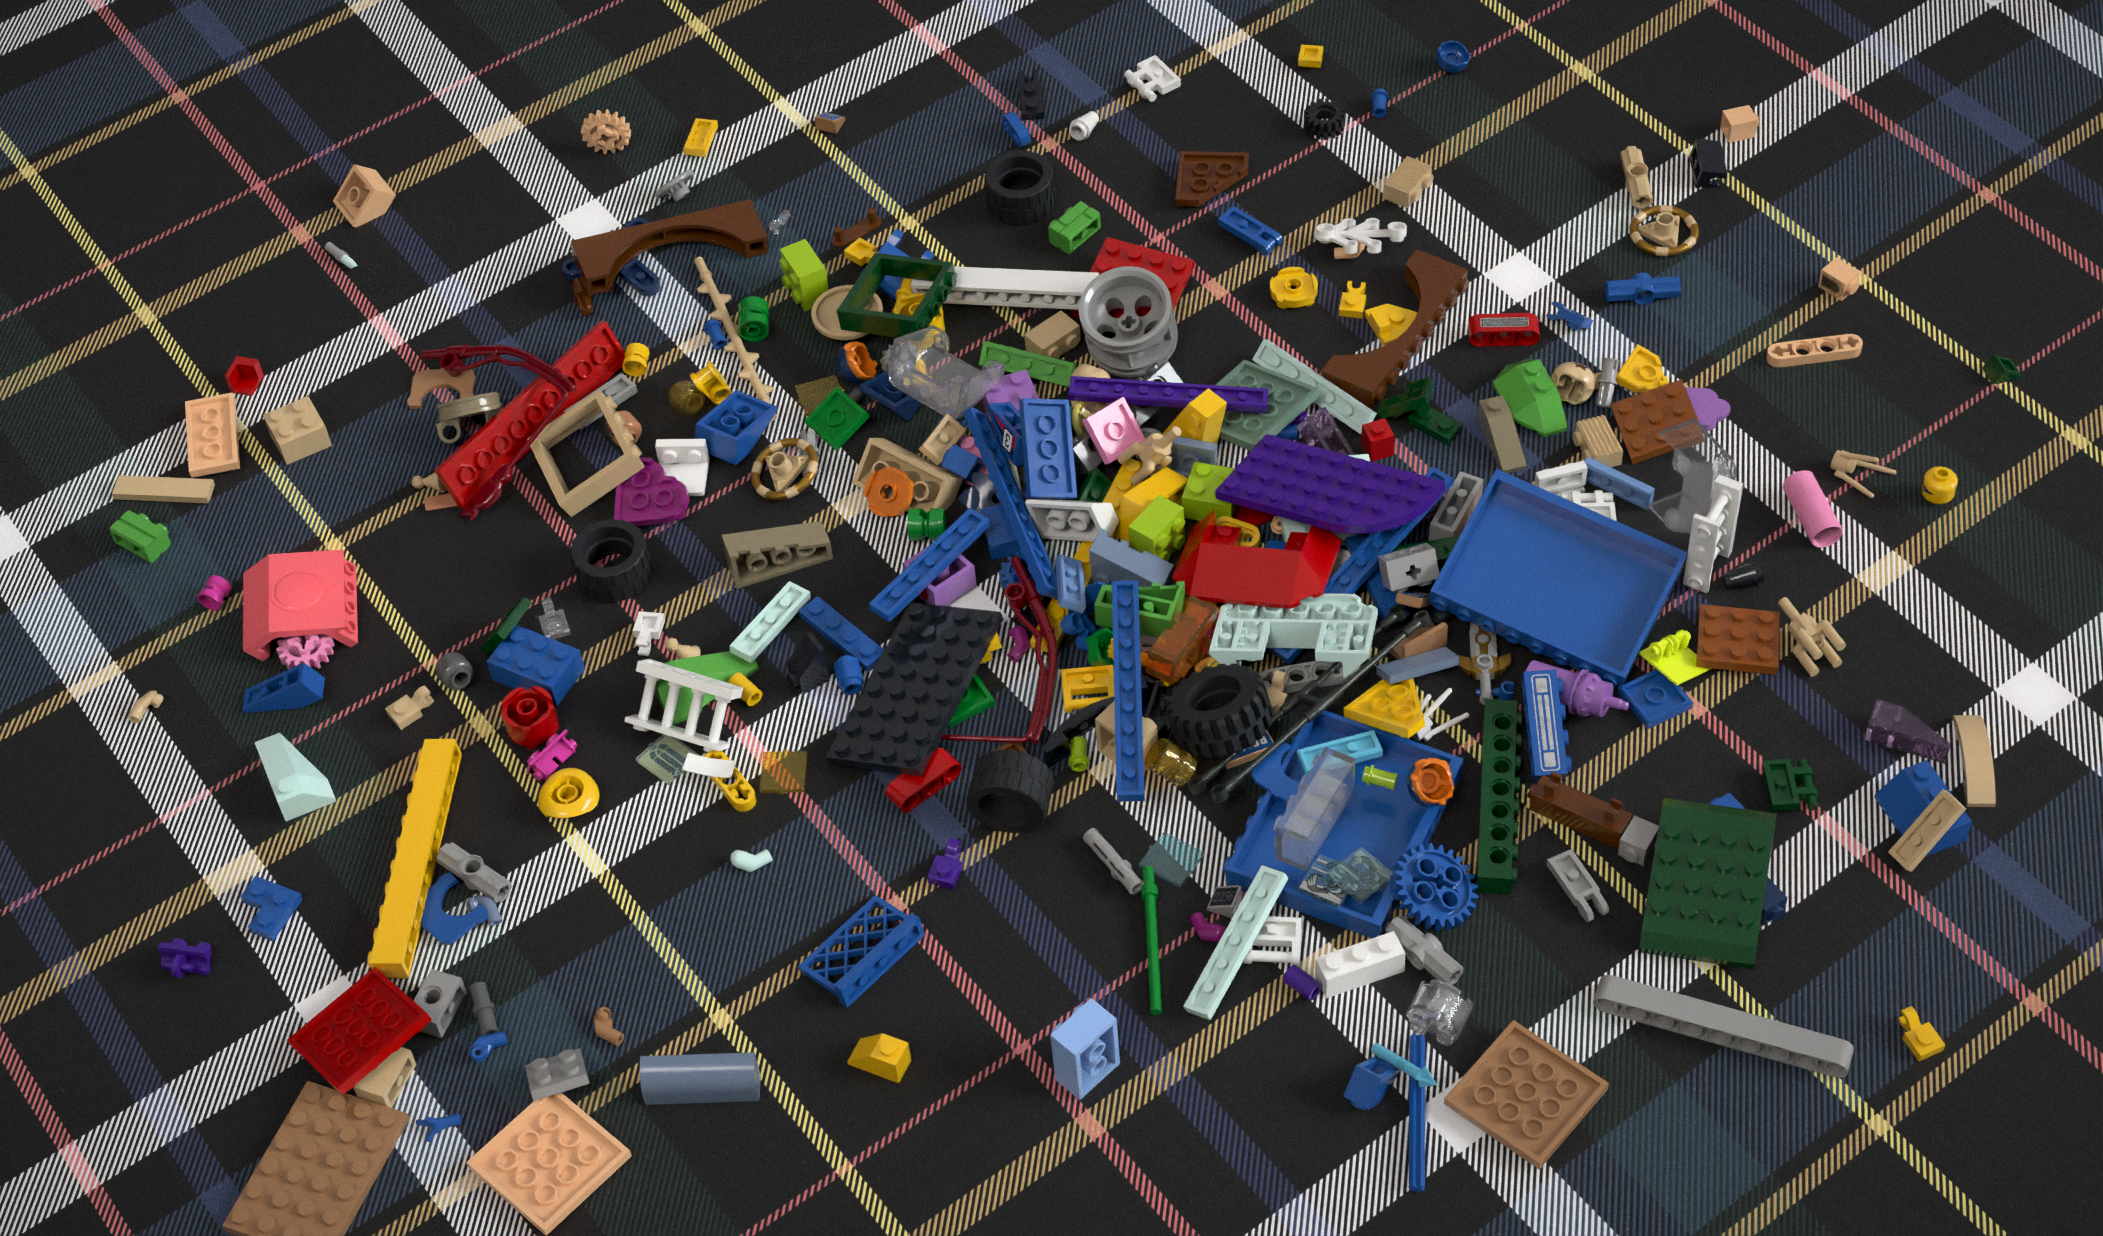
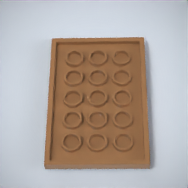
[222,1081,410,1236]

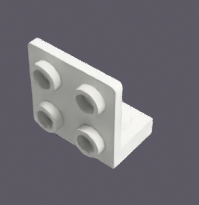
[655,439,710,496]

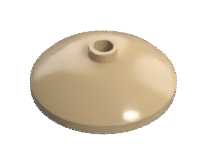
[811,285,883,340]

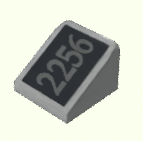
[1207,885,1242,918]

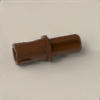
[571,277,593,317]

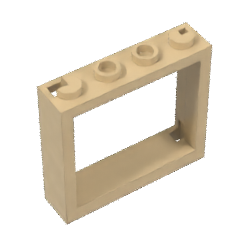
[527,390,644,517]

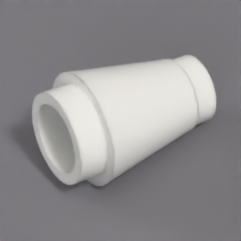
[1069,111,1099,140]

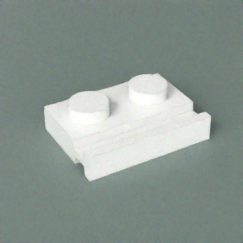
[1535,461,1587,497]

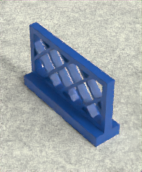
[798,895,925,1008]

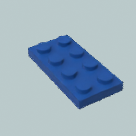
[1019,398,1077,500]

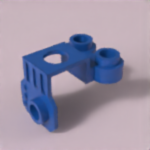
[1060,582,1106,652]

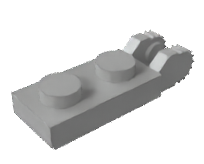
[1546,849,1609,922]

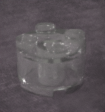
[1406,980,1473,1046]

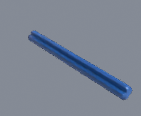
[1409,1034,1425,1192]

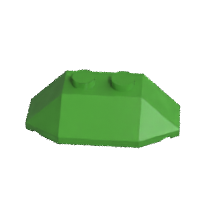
[1493,359,1568,437]

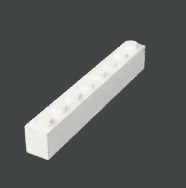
[911,267,1099,310]

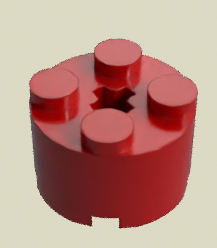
[501,686,559,749]

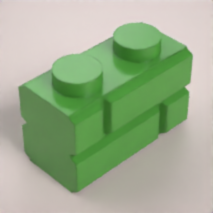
[1048,201,1101,254]
[110,510,171,563]

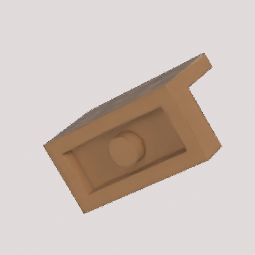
[1390,622,1448,660]

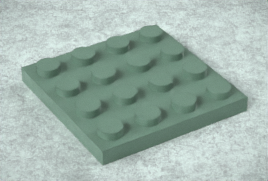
[1216,360,1320,451]

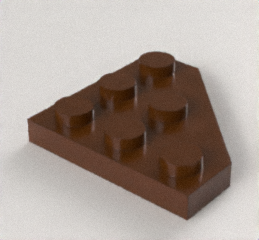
[1175,151,1249,207]

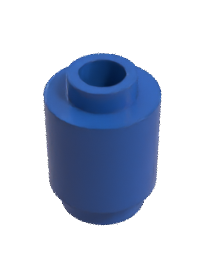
[833,655,864,695]

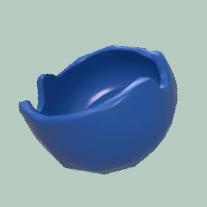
[1436,40,1471,73]

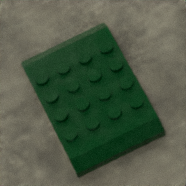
[1639,798,1777,969]

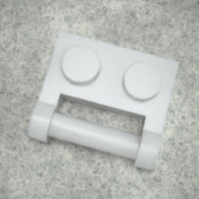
[1243,916,1302,966]

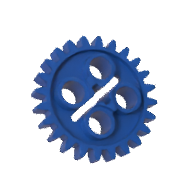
[1390,843,1479,932]

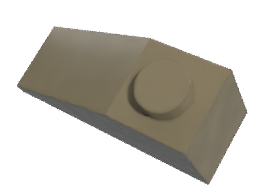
[1478,395,1527,473]

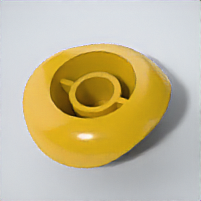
[538,768,600,818]

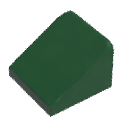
[1983,355,2021,384]

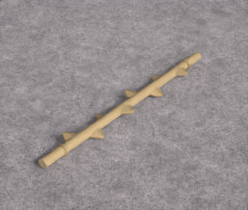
[694,257,777,421]

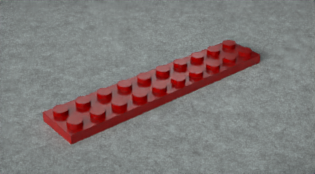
[434,321,625,510]

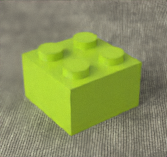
[779,239,829,311]
[1182,461,1238,521]
[1128,495,1186,562]

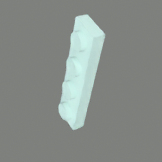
[730,581,810,663]

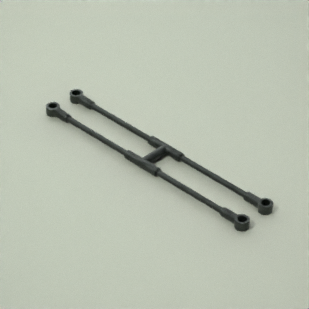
[1187,604,1432,803]

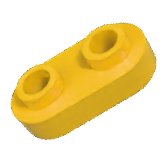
[1216,516,1261,547]

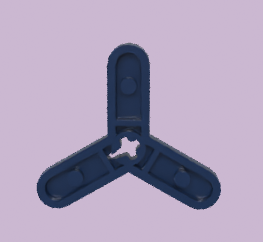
[562,218,661,296]

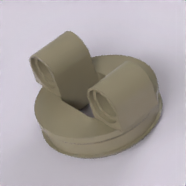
[436,392,504,444]

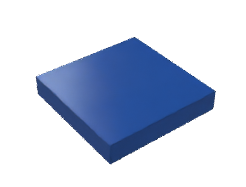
[1617,669,1693,730]

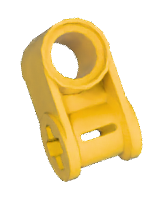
[690,361,732,405]

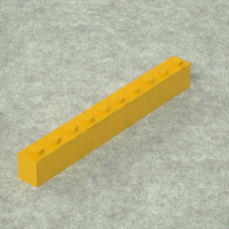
[368,739,462,978]

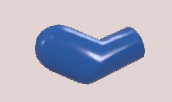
[470,1031,508,1062]

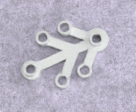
[1314,218,1407,254]

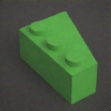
[1094,581,1185,640]

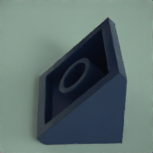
[858,368,927,422]

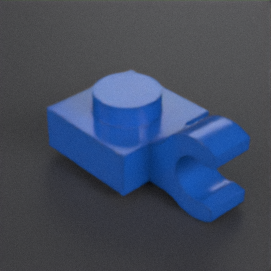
[1546,302,1593,331]

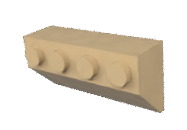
[852,438,963,512]

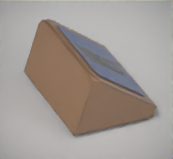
[814,112,846,134]

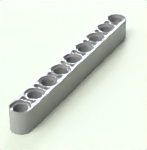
[1593,975,1854,1078]

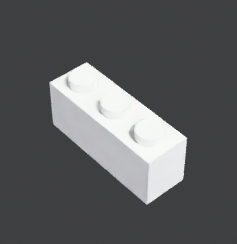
[1315,931,1406,998]

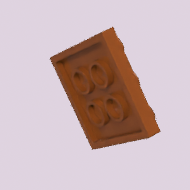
[1610,379,1705,464]
[1696,604,1780,675]

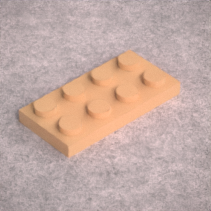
[185,392,240,478]

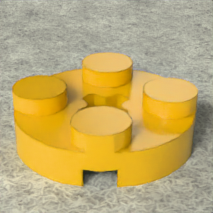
[1270,267,1318,309]

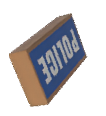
[1395,590,1433,608]

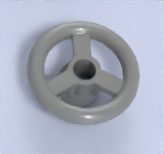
[655,170,694,202]

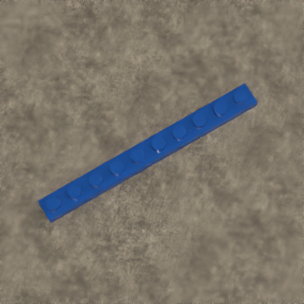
[963,406,1058,600]
[1268,466,1454,665]
[1112,580,1145,802]

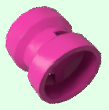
[197,575,232,611]

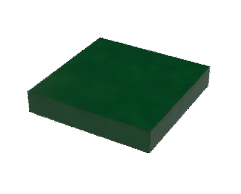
[481,597,532,655]

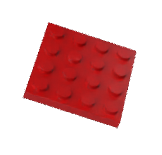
[1071,237,1195,334]
[287,967,432,1096]

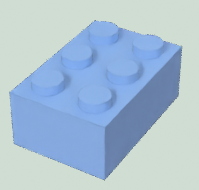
[1050,998,1120,1100]

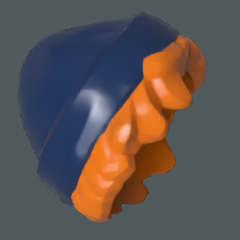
[835,341,877,384]
[1407,758,1454,807]

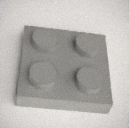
[525,1048,590,1101]

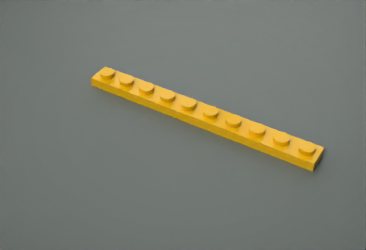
[1030,459,1145,652]

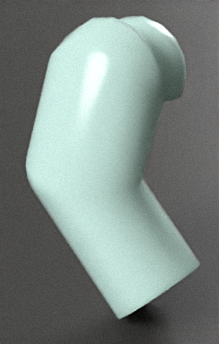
[730,849,773,872]

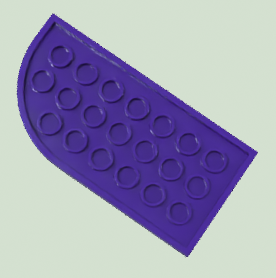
[1215,434,1445,534]

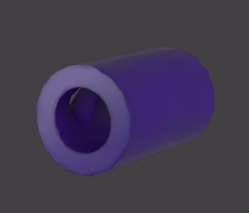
[1283,964,1322,1001]

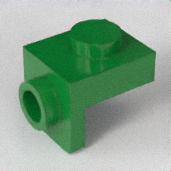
[1086,627,1114,669]

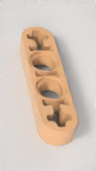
[1766,334,1863,367]

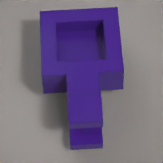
[927,838,963,890]

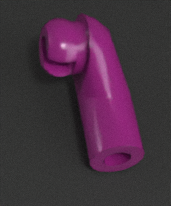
[1007,626,1030,662]
[1190,912,1227,942]

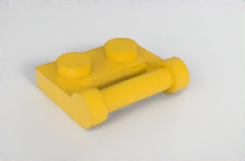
[1061,665,1114,713]

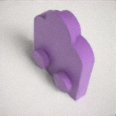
[1685,387,1730,432]

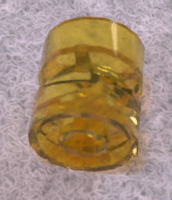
[1145,738,1197,787]

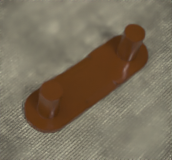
[831,208,882,247]

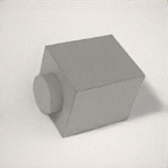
[1618,815,1659,866]

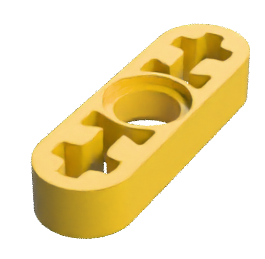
[704,750,756,812]

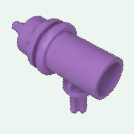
[1526,660,1629,717]

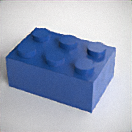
[487,625,585,706]

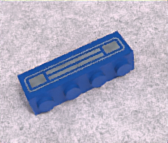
[1521,669,1572,783]

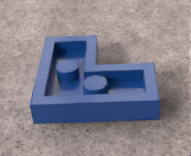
[240,876,303,941]

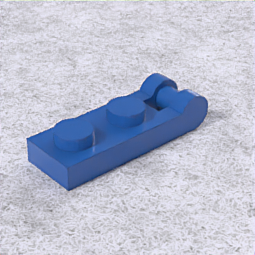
[1218,206,1283,256]

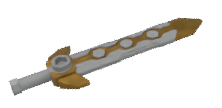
[1458,622,1511,705]

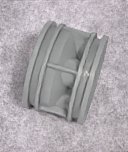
[1079,266,1178,377]

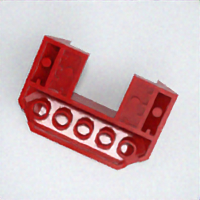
[1172,510,1342,609]

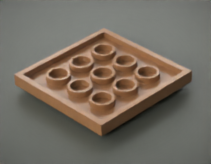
[1444,1020,1609,1170]

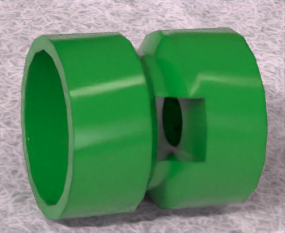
[738,296,769,342]
[908,508,946,541]

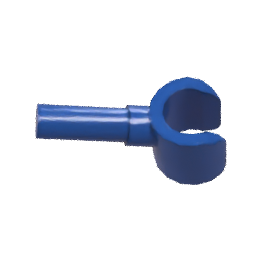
[1476,681,1515,700]

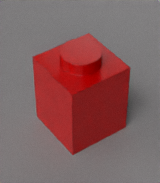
[1361,418,1395,462]

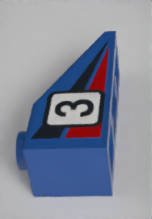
[987,402,1024,466]

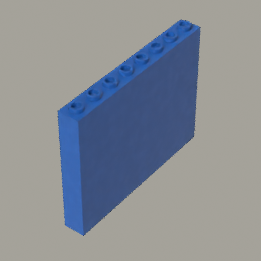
[1428,469,1688,688]
[1223,710,1463,938]

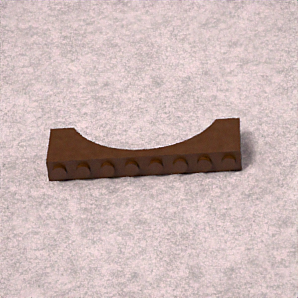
[571,199,768,296]
[1321,249,1469,409]

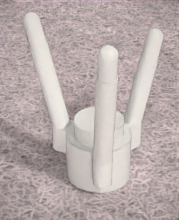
[1411,688,1469,741]

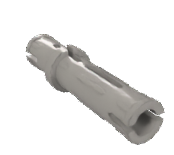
[1083,828,1144,895]

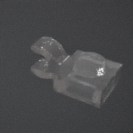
[538,597,571,639]

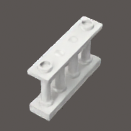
[1683,474,1743,593]
[624,659,743,752]

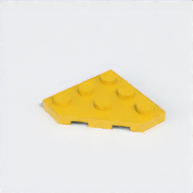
[1343,678,1425,739]

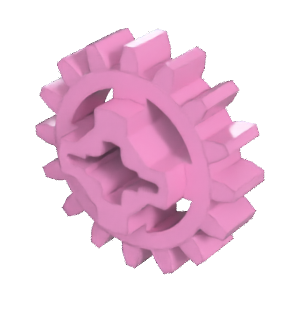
[276,634,335,670]

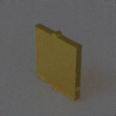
[795,375,844,417]
[760,749,807,795]

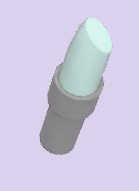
[325,242,358,269]

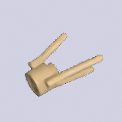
[1831,450,1897,498]

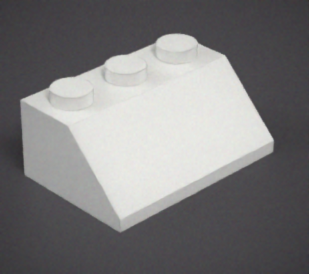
[1025,499,1119,542]

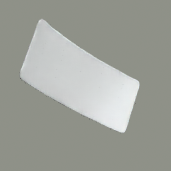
[683,753,736,778]

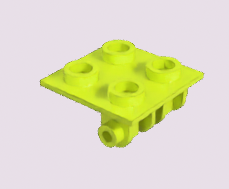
[1639,630,1711,686]

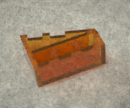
[1145,596,1218,685]

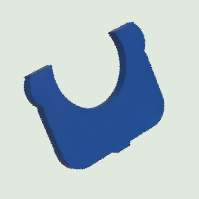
[1252,742,1336,811]
[421,873,488,945]

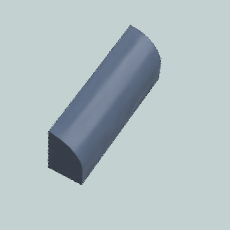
[640,1052,761,1105]

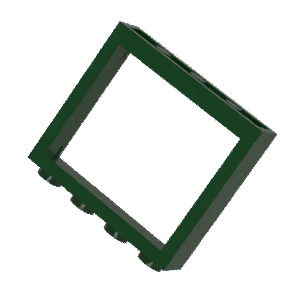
[837,253,957,340]

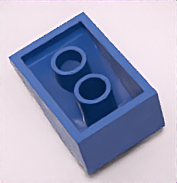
[695,390,777,465]

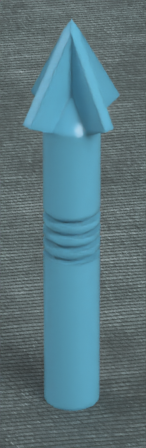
[1371,1043,1437,1087]

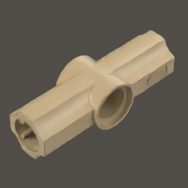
[1620,146,1653,210]

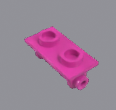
[526,729,577,781]

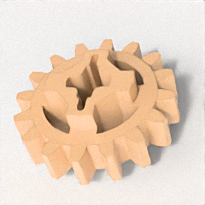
[581,109,631,154]

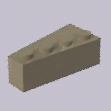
[721,521,833,589]

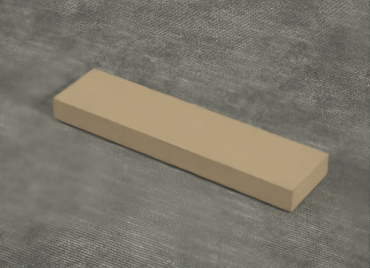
[112,475,215,503]

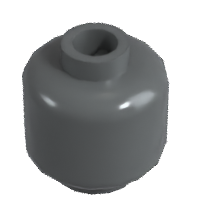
[435,652,474,690]

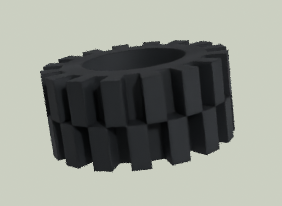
[1304,99,1345,140]

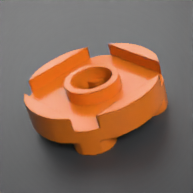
[864,467,915,518]

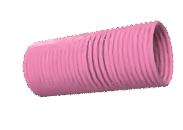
[1783,470,1843,547]

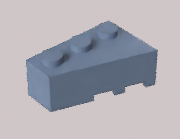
[1089,528,1174,587]

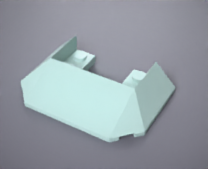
[1209,593,1378,679]

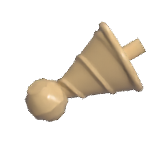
[412,473,447,493]
[665,638,701,659]

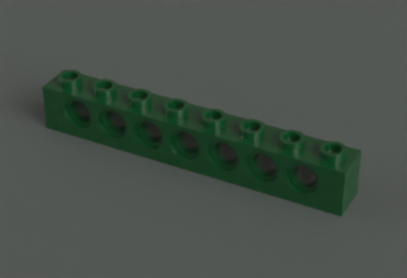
[1476,699,1522,895]

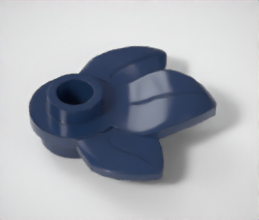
[959,472,1002,513]

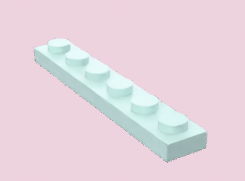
[1252,339,1377,434]
[1183,865,1289,1020]

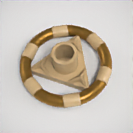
[1629,205,1699,257]
[751,438,818,500]

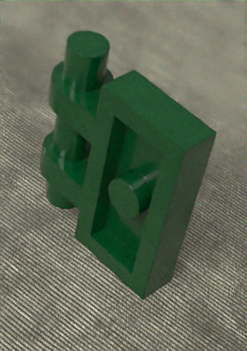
[1761,759,1819,811]

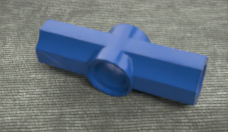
[1605,273,1681,305]

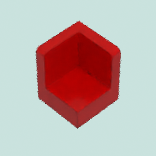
[225,356,264,396]

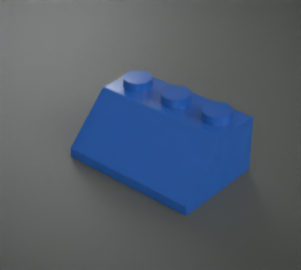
[1874,760,1972,857]

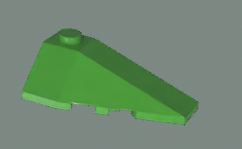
[655,651,759,725]

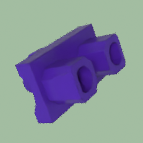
[158,938,212,978]

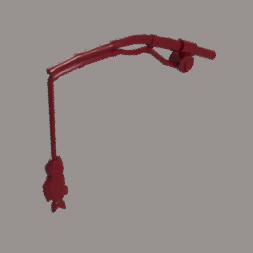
[421,344,576,521]
[941,556,1058,744]

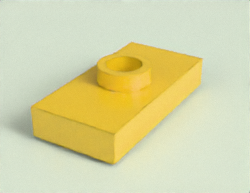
[683,118,718,157]

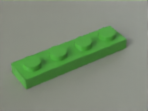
[979,341,1077,387]

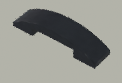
[1044,697,1114,768]

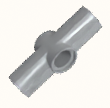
[436,842,512,903]
[1385,916,1463,987]

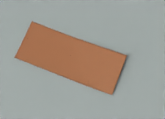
[424,493,457,511]

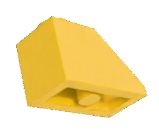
[847,1033,911,1083]

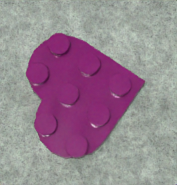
[614,457,690,527]

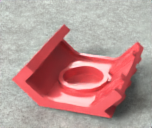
[243,550,358,661]

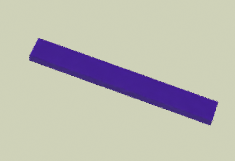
[1068,376,1268,413]

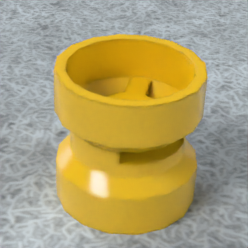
[622,343,650,377]

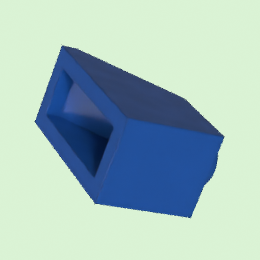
[1344,1056,1400,1110]

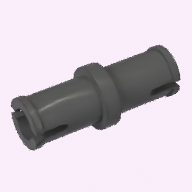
[469,982,499,1036]

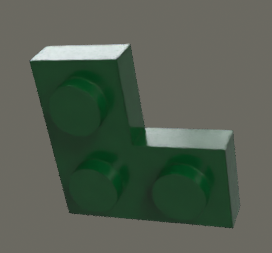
[1378,377,1433,419]

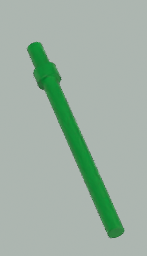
[1141,866,1162,1015]

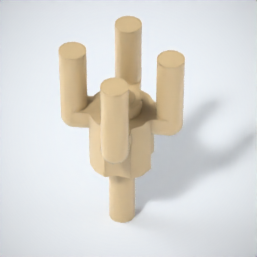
[1117,426,1181,485]
[1778,597,1846,677]

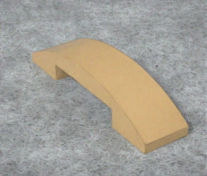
[1953,715,1996,807]

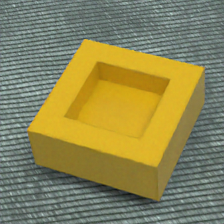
[1298,44,1324,68]

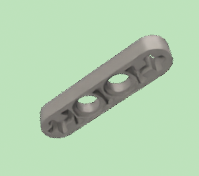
[1260,661,1360,693]

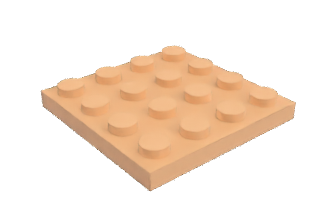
[466,1093,632,1236]

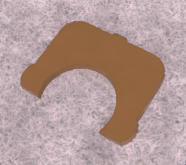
[407,368,475,409]

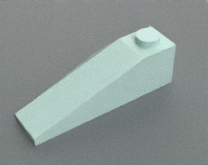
[255,733,336,821]

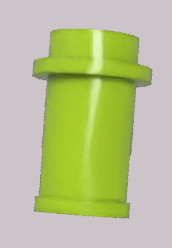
[1068,737,1090,772]
[1362,765,1398,791]

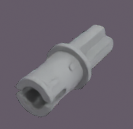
[1597,358,1619,408]

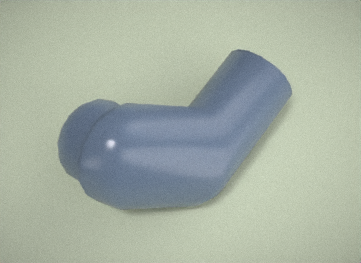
[466,895,502,926]

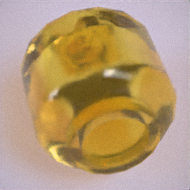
[668,380,705,415]

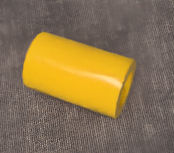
[728,673,762,706]

